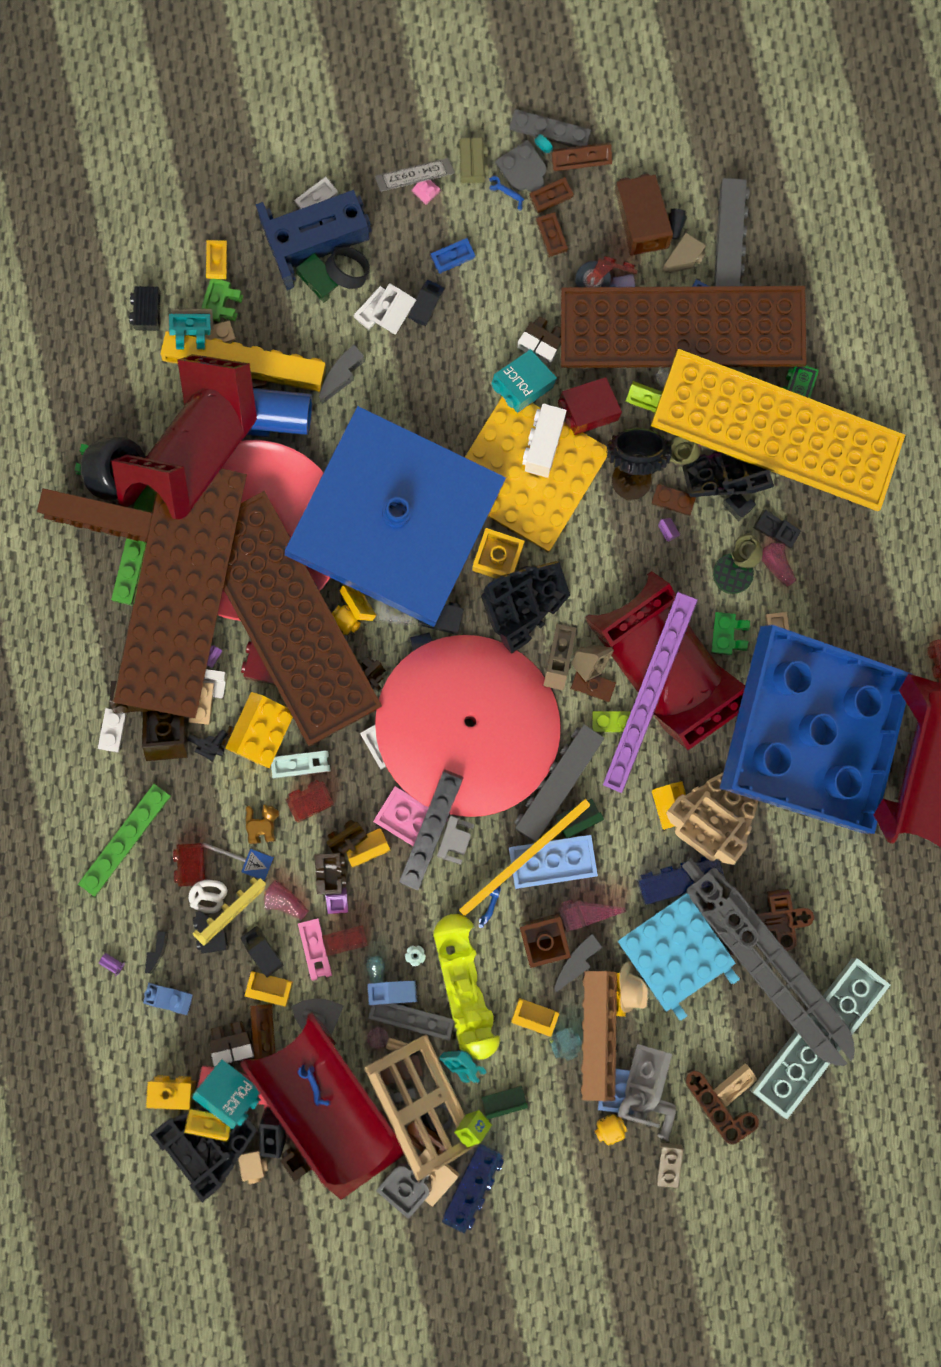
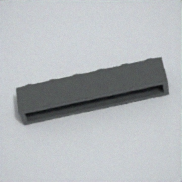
[714,178,749,286]
[514,725,604,843]

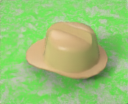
[620,962,649,1013]

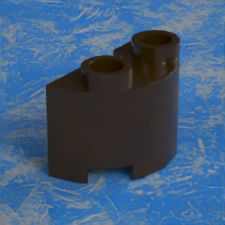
[314,853,346,894]
[280,1147,311,1182]

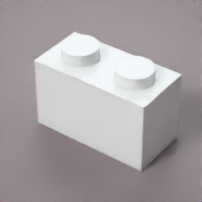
[369,283,416,335]

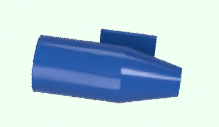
[246,388,312,437]

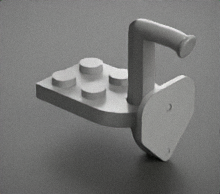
[618,1044,676,1141]

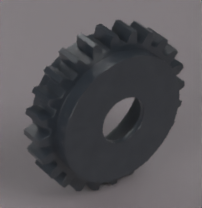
[607,428,672,475]

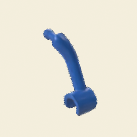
[489,176,524,210]
[479,886,501,928]
[298,1064,330,1106]

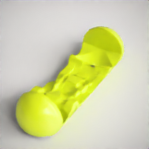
[433,914,500,1060]

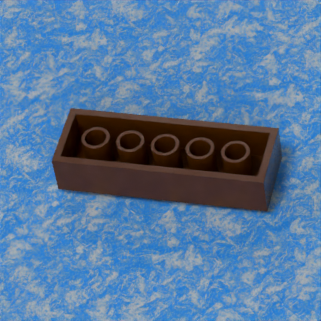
[37,488,152,542]

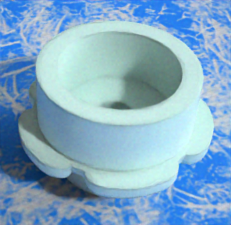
[405,945,426,966]

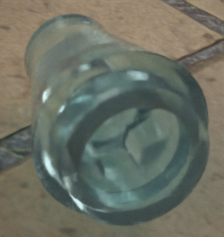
[365,956,386,984]

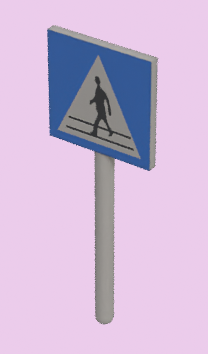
[203,843,274,881]

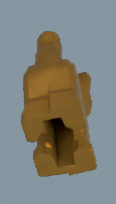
[245,804,279,844]

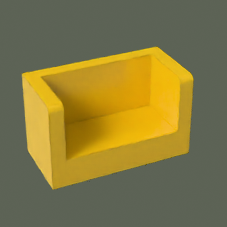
[245,971,293,1007]
[511,998,559,1037]

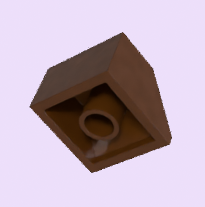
[519,913,571,968]

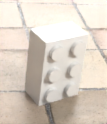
[522,404,566,478]

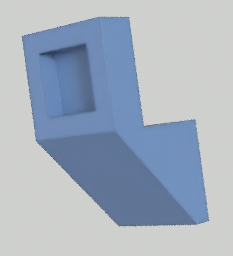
[368,981,417,1005]
[143,983,193,1015]

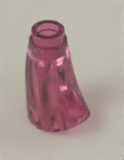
[761,543,797,587]
[264,880,309,920]

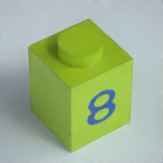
[454,1110,492,1148]

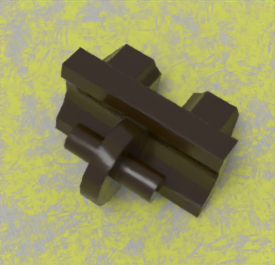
[361,657,386,691]
[326,820,368,854]

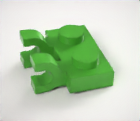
[201,279,244,322]

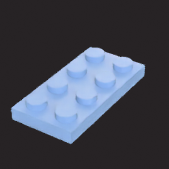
[509,835,598,889]

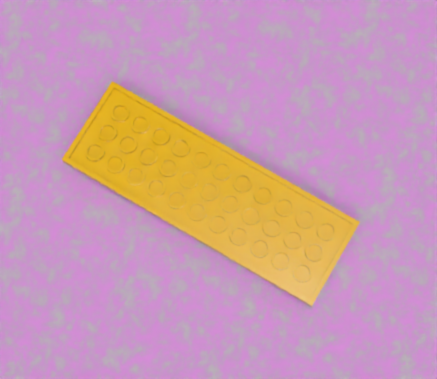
[651,349,905,511]

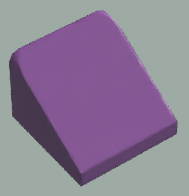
[658,518,680,542]
[326,888,348,914]

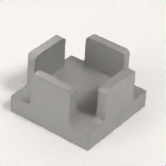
[437,816,474,865]

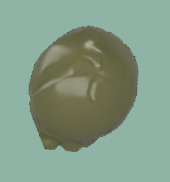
[670,436,701,465]
[731,533,763,568]

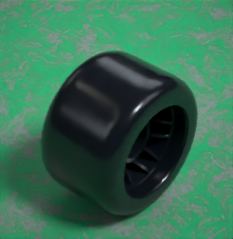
[80,437,146,500]

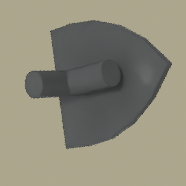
[291,999,344,1035]

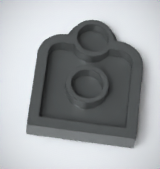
[495,140,546,192]
[376,1163,431,1219]

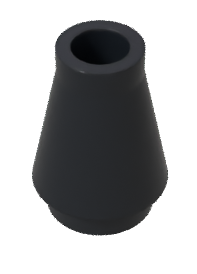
[668,208,687,240]

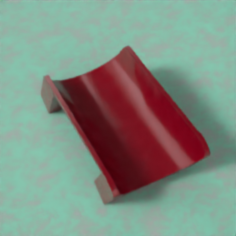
[112,354,257,520]
[585,571,745,750]
[874,674,941,847]
[240,1012,405,1200]

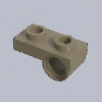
[657,1142,683,1188]

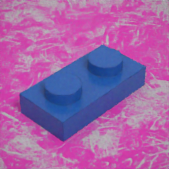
[431,238,475,274]

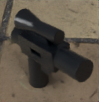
[187,729,228,762]

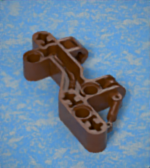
[699,889,814,956]

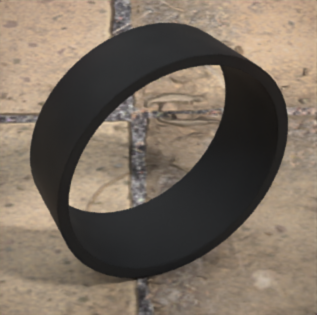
[325,246,370,289]

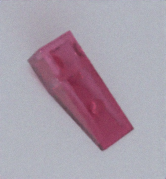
[558,899,626,932]

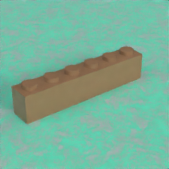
[581,971,617,1101]

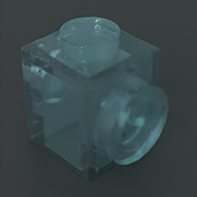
[548,1026,582,1061]

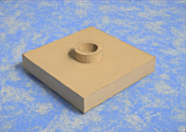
[419,1148,460,1207]

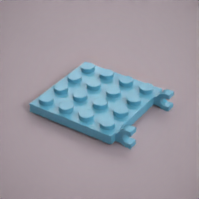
[617,893,740,1021]

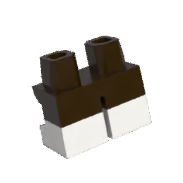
[517,316,561,366]
[209,1021,254,1066]

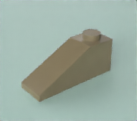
[543,624,576,690]

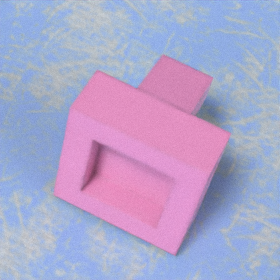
[412,180,440,205]

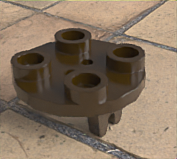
[611,467,652,500]

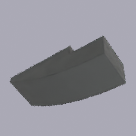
[319,345,365,404]
[553,934,602,992]

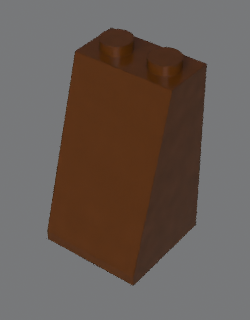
[615,174,673,256]

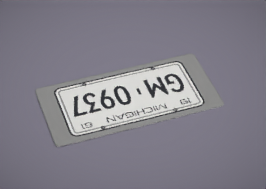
[375,158,455,191]

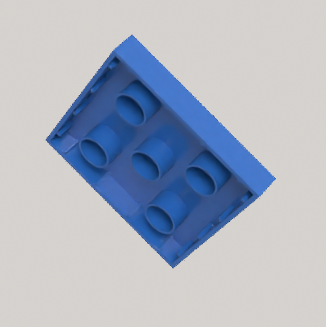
[285,406,506,627]
[720,625,913,834]

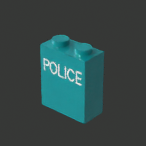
[491,349,557,413]
[192,1059,261,1129]

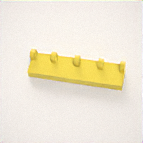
[193,878,266,946]

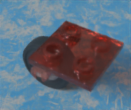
[575,256,638,287]

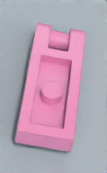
[298,919,332,981]

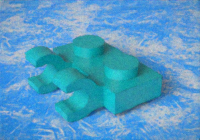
[169,314,211,349]
[439,1051,486,1083]

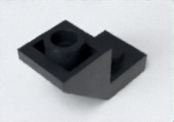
[408,279,445,326]
[240,926,284,977]

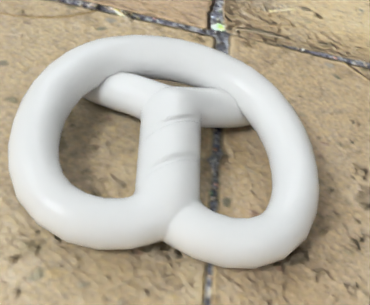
[189,880,227,914]

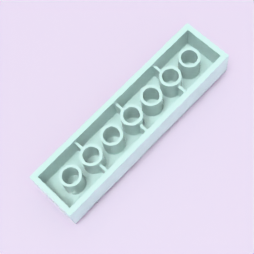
[750,958,890,1119]

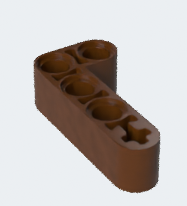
[684,1070,759,1144]

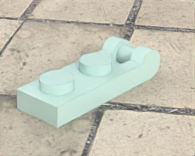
[271,751,331,779]

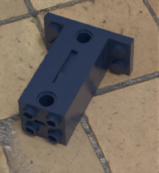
[255,190,372,290]

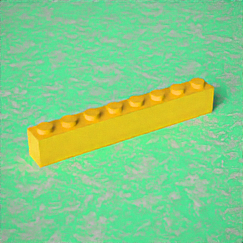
[160,331,326,392]

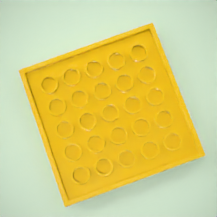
[465,397,607,552]

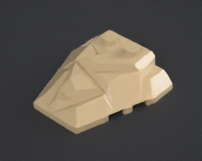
[666,773,758,865]

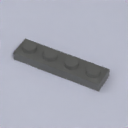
[509,109,591,147]
[368,1004,455,1040]

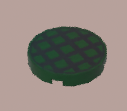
[713,554,754,594]

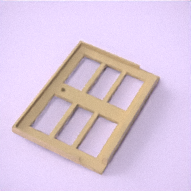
[364,1034,478,1181]

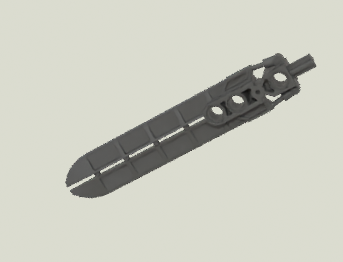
[682,858,855,1066]

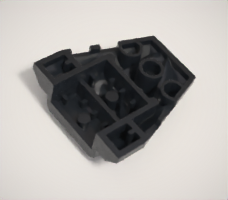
[682,451,774,497]
[481,561,571,653]
[150,1107,257,1203]

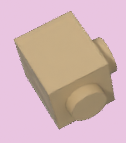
[239,1150,268,1184]

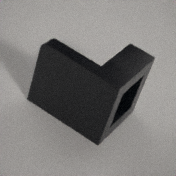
[722,494,756,522]

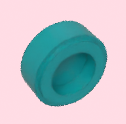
[534,134,553,154]

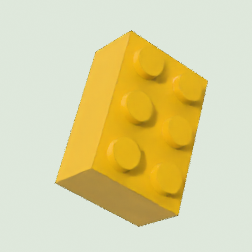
[225,692,293,768]

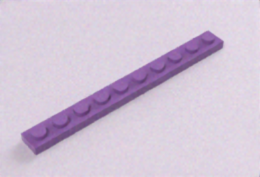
[603,592,698,793]

